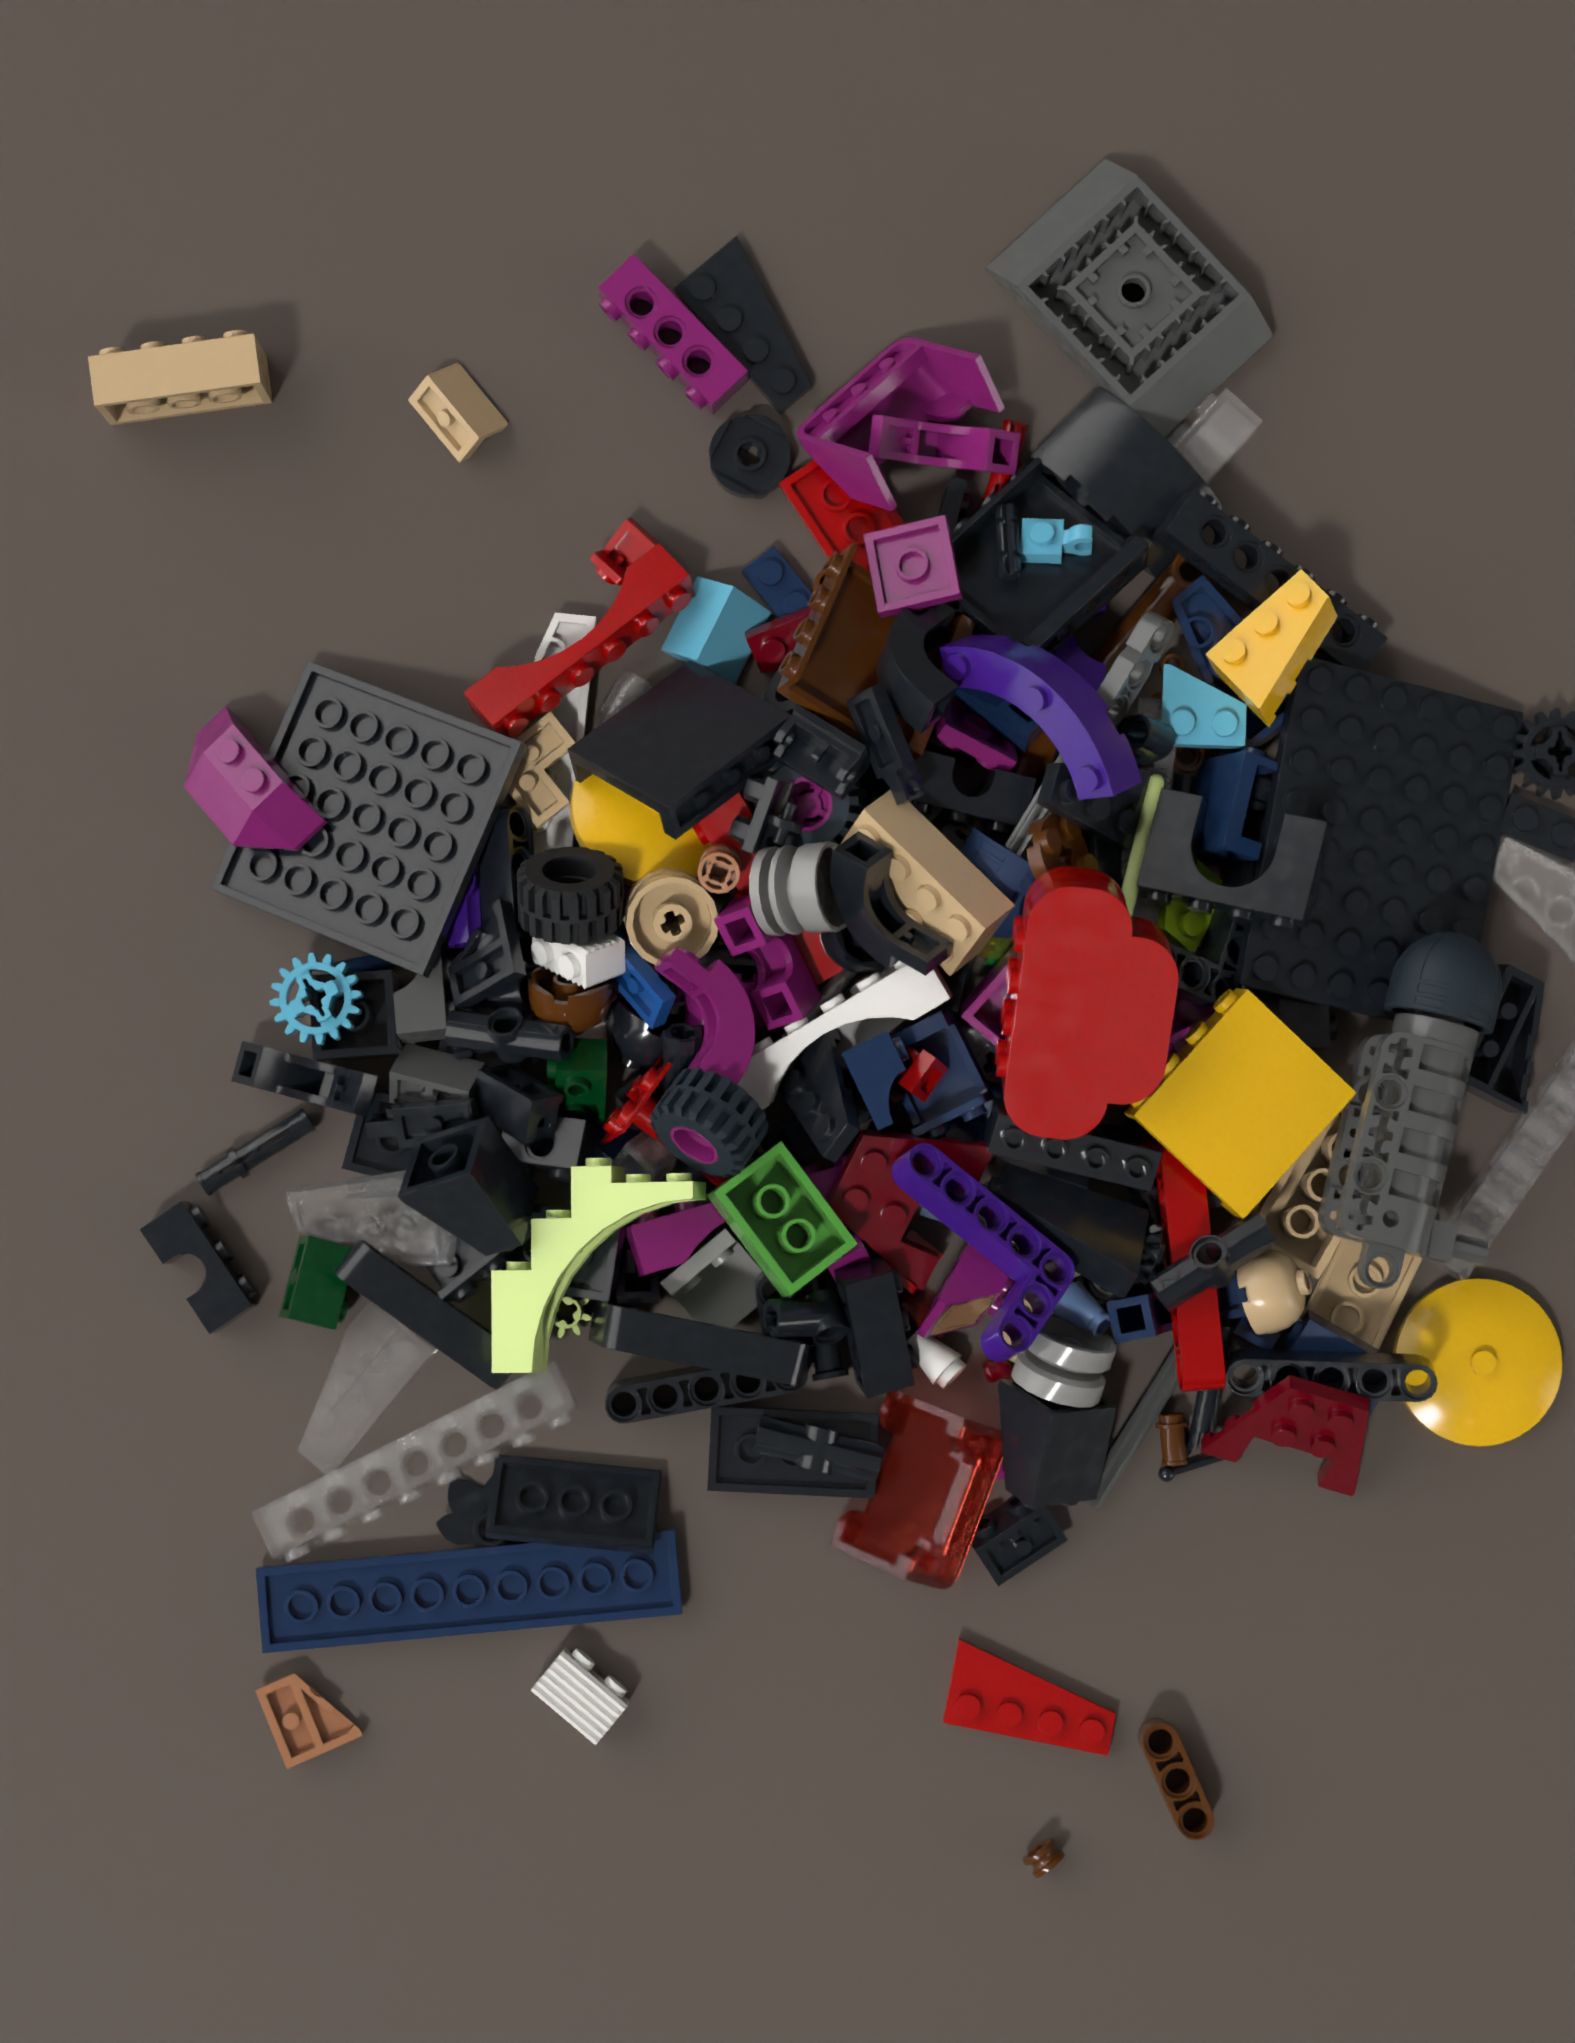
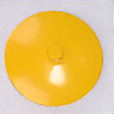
[569,774,712,887]
[1393,1278,1562,1446]

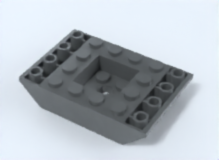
[985,158,1273,437]

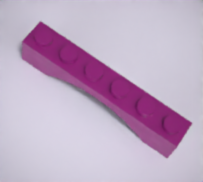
[626,1154,850,1277]

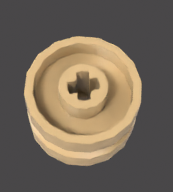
[623,868,718,965]

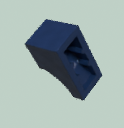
[841,1031,910,1131]

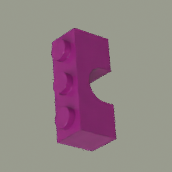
[713,894,822,1030]

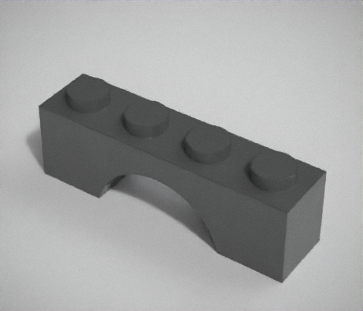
[393,935,457,1043]

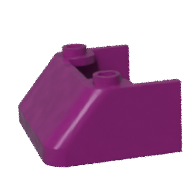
[797,337,1005,511]

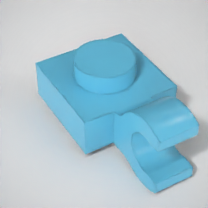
[1020,518,1093,564]

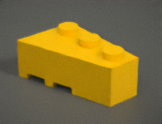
[1205,569,1338,728]

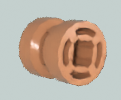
[697,843,742,894]

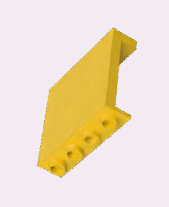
[1124,988,1356,1219]

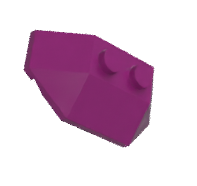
[184,706,327,851]

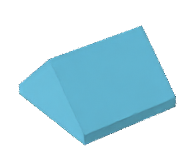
[661,576,771,685]

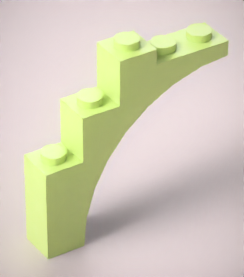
[491,1158,706,1373]

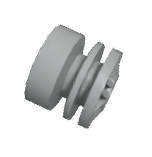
[749,841,846,936]

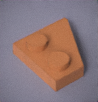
[255,1673,363,1769]

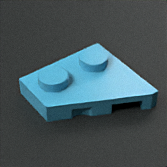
[1161,664,1247,749]

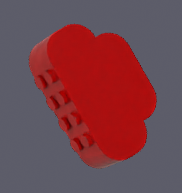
[995,866,1179,1140]

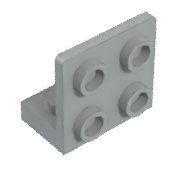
[660,1225,776,1328]

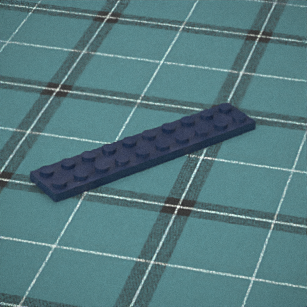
[256,1528,683,1653]

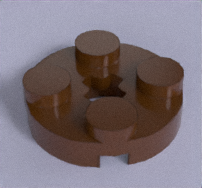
[1027,814,1098,880]

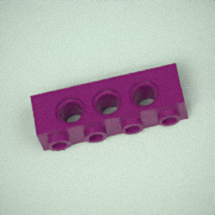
[598,254,748,414]

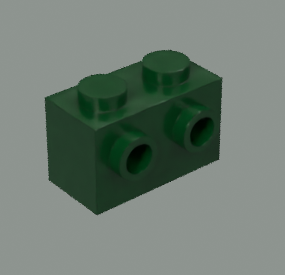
[547,1038,607,1125]
[278,1235,353,1330]

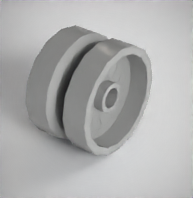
[1011,1314,1117,1408]

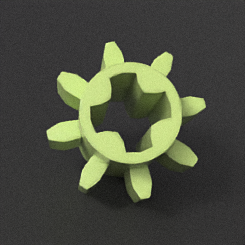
[554,1295,592,1338]

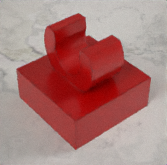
[897,1047,949,1103]

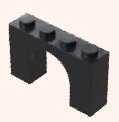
[1137,788,1331,932]

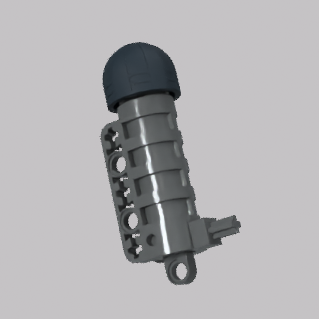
[1318,932,1502,1289]

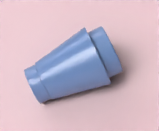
[1053,1281,1111,1337]

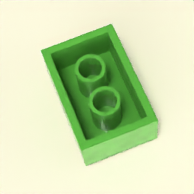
[707,1141,858,1297]

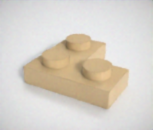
[508,711,576,829]

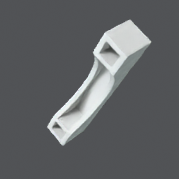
[738,961,953,1110]

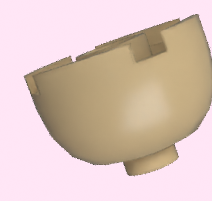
[1237,1248,1312,1335]

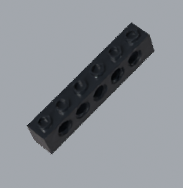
[1153,490,1388,671]

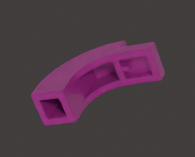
[868,415,1021,475]
[654,947,755,1085]

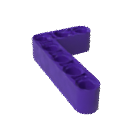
[892,1143,1075,1362]

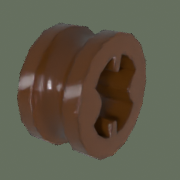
[1022,1837,1065,1878]

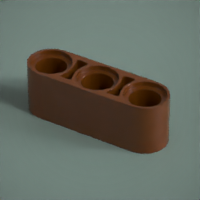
[1138,1717,1215,1840]

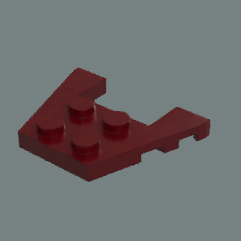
[826,1130,993,1290]
[1201,1375,1369,1496]

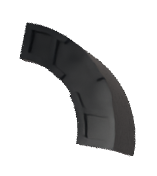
[1030,388,1222,578]

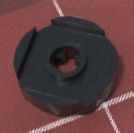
[709,414,791,499]

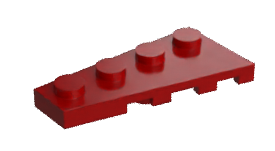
[942,1638,1116,1756]

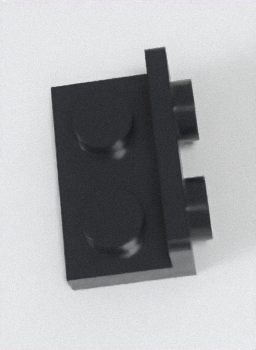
[422,1235,519,1303]
[963,1495,1068,1586]

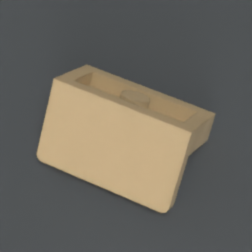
[408,363,508,463]

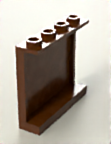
[776,543,976,761]

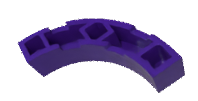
[939,634,1142,800]

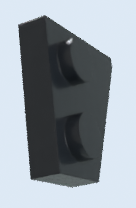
[448,899,526,1009]

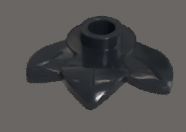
[436,1476,508,1548]

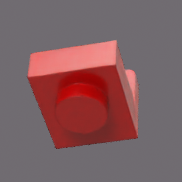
[589,518,662,586]

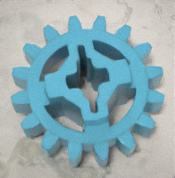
[269,953,364,1045]

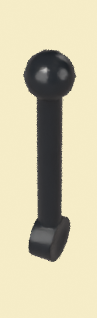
[1158,1455,1242,1482]

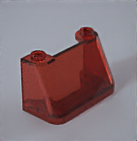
[830,1390,1003,1590]

